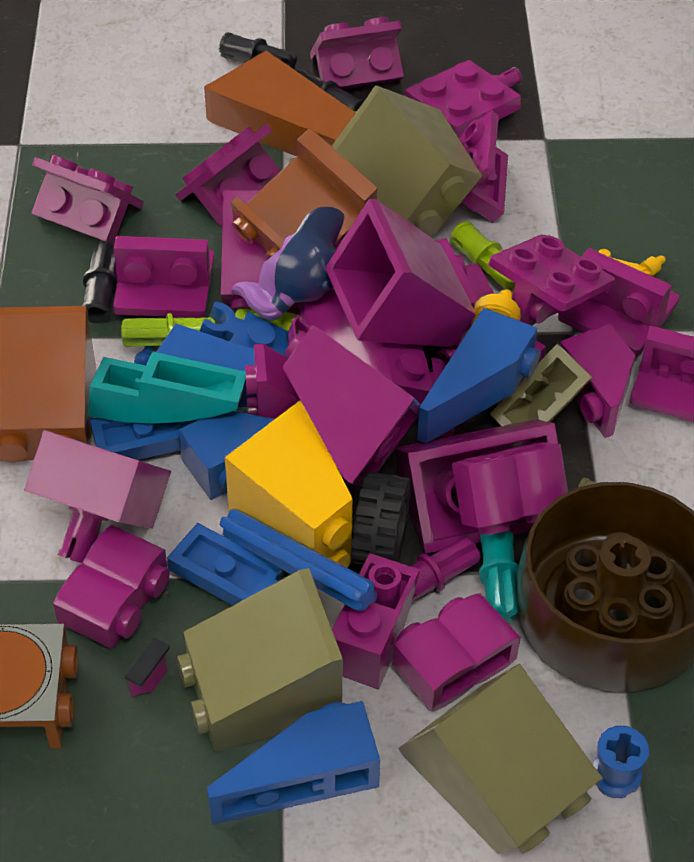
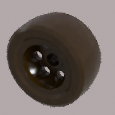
[516,482,694,691]

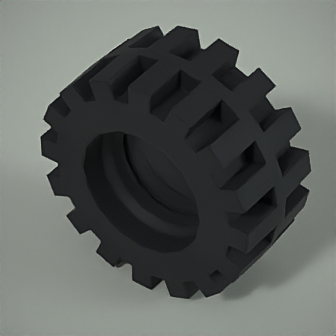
[352,472,411,565]

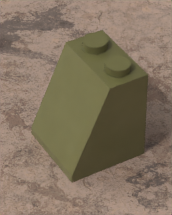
[331,85,482,238]
[177,568,343,753]
[398,663,602,854]

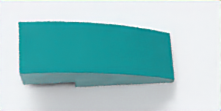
[88,352,246,424]

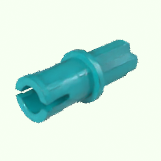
[479,529,519,623]

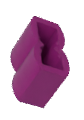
[452,442,568,534]
[53,524,170,649]
[392,593,521,711]

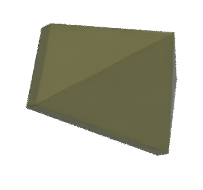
[490,344,593,426]

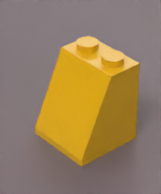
[225,401,352,568]

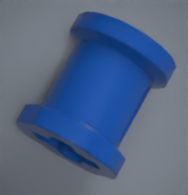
[593,725,649,799]

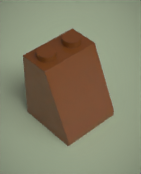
[0,306,97,462]

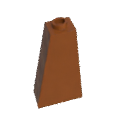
[204,51,356,157]

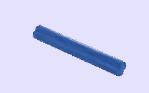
[219,509,377,611]

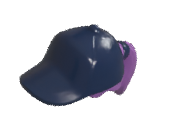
[231,207,345,320]

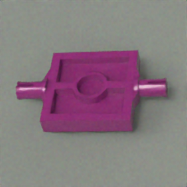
[405,60,522,138]

